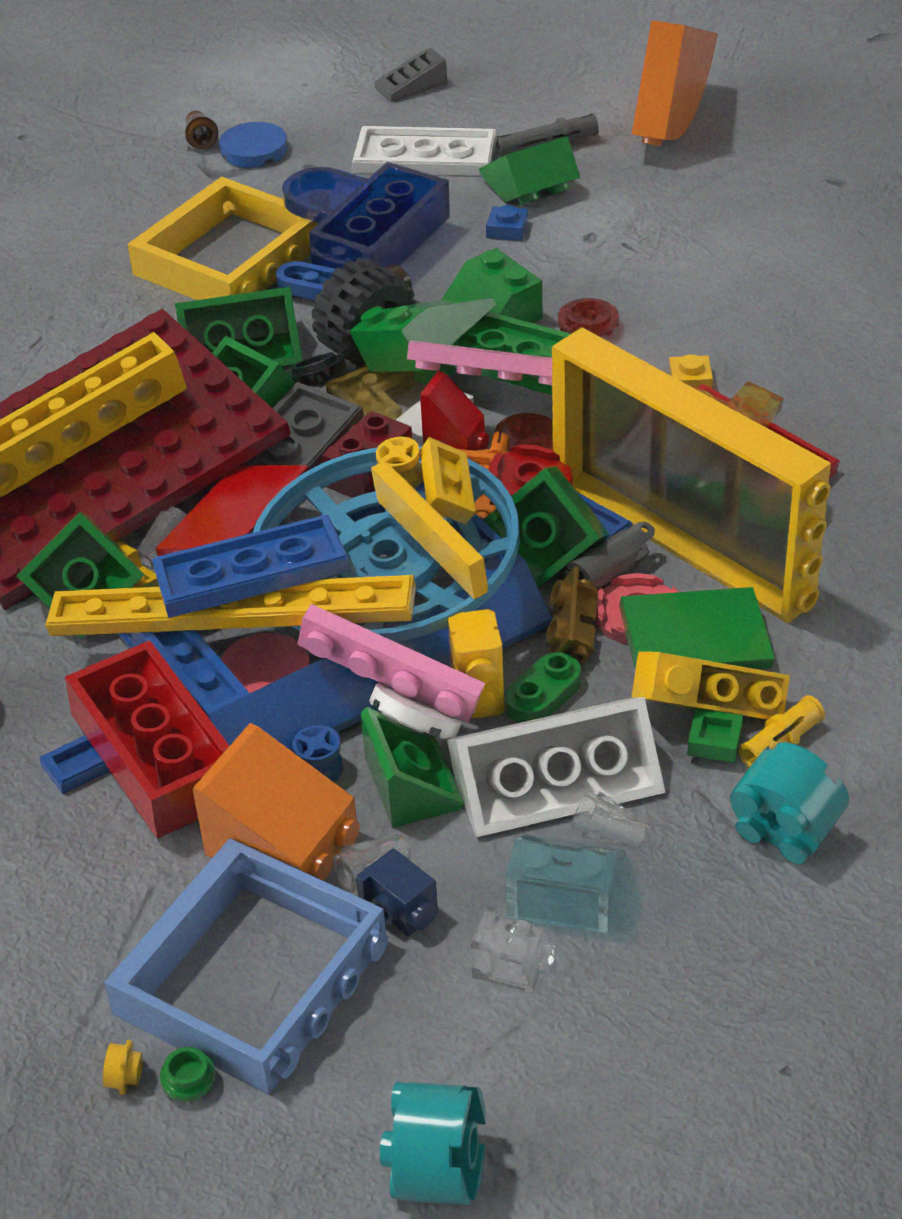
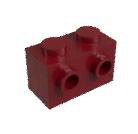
[322,411,412,498]

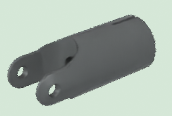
[565,522,655,590]

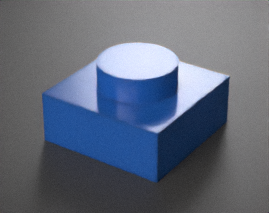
[486,205,528,241]

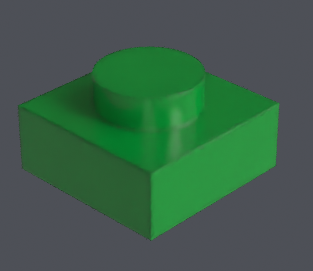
[687,708,743,763]

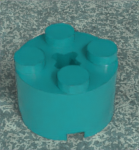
[730,742,849,864]
[380,1082,486,1205]

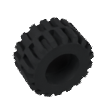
[312,258,416,367]

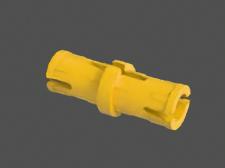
[738,695,826,768]

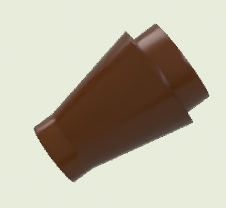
[185,110,219,149]

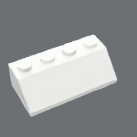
[447,697,666,837]

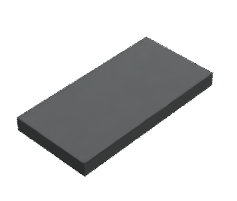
[202,382,365,496]

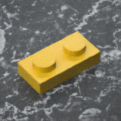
[420,437,476,525]

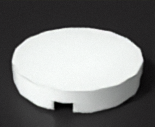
[369,683,463,739]

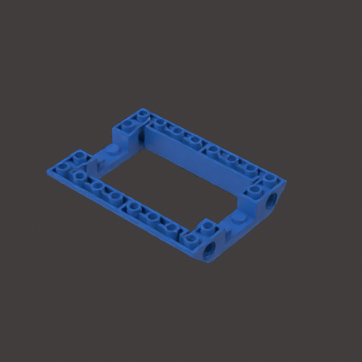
[117,479,552,752]

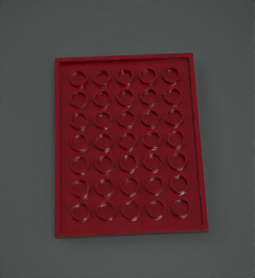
[0,308,291,610]

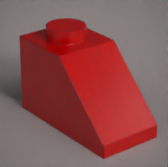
[420,371,489,451]

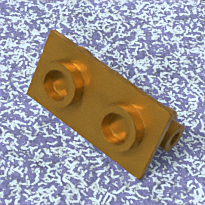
[546,566,598,663]

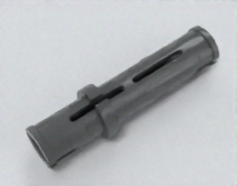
[495,113,599,158]

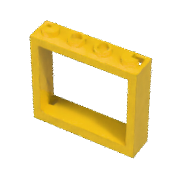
[127,176,325,300]

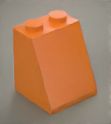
[193,723,360,881]

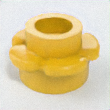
[103,1039,143,1095]

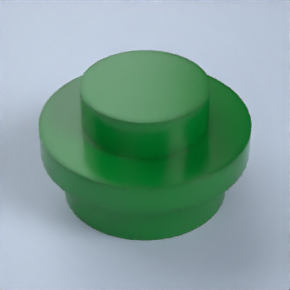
[160,1047,216,1102]

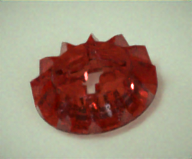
[558,298,619,337]
[494,413,553,452]

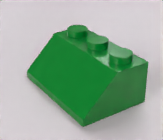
[175,287,302,367]

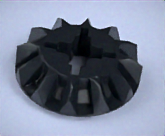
[287,352,347,386]

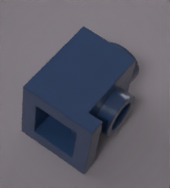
[356,847,438,937]

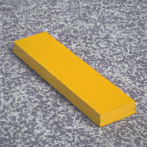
[371,461,488,599]

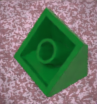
[361,707,464,828]

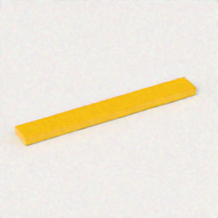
[45,575,416,636]

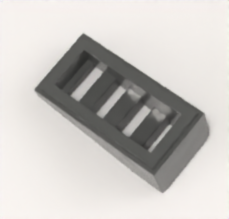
[375,48,447,101]

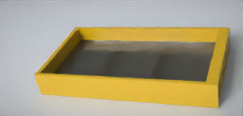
[552,327,831,624]

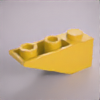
[631,652,790,720]

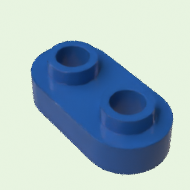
[276,261,335,300]

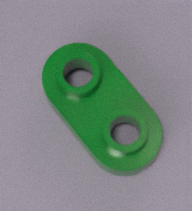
[506,652,581,723]

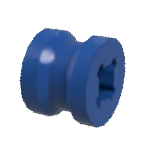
[292,725,343,782]

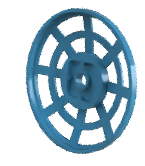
[253,446,520,642]

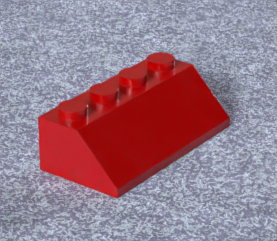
[65,640,229,839]

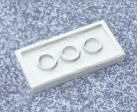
[352,126,496,176]

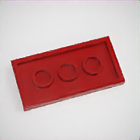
[155,465,309,556]

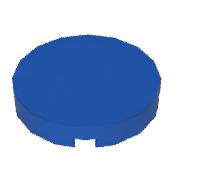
[219,122,288,168]

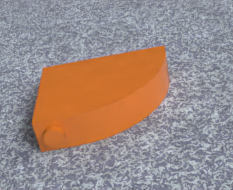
[632,20,718,146]

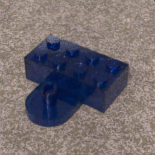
[282,162,450,269]

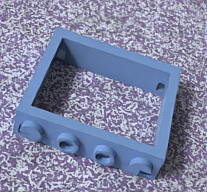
[104,838,388,1095]

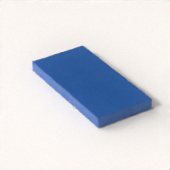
[152,514,351,618]

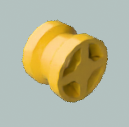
[375,437,423,489]

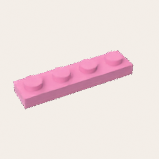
[407,340,553,385]
[297,604,485,723]

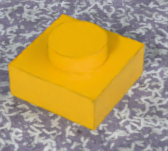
[669,354,713,389]

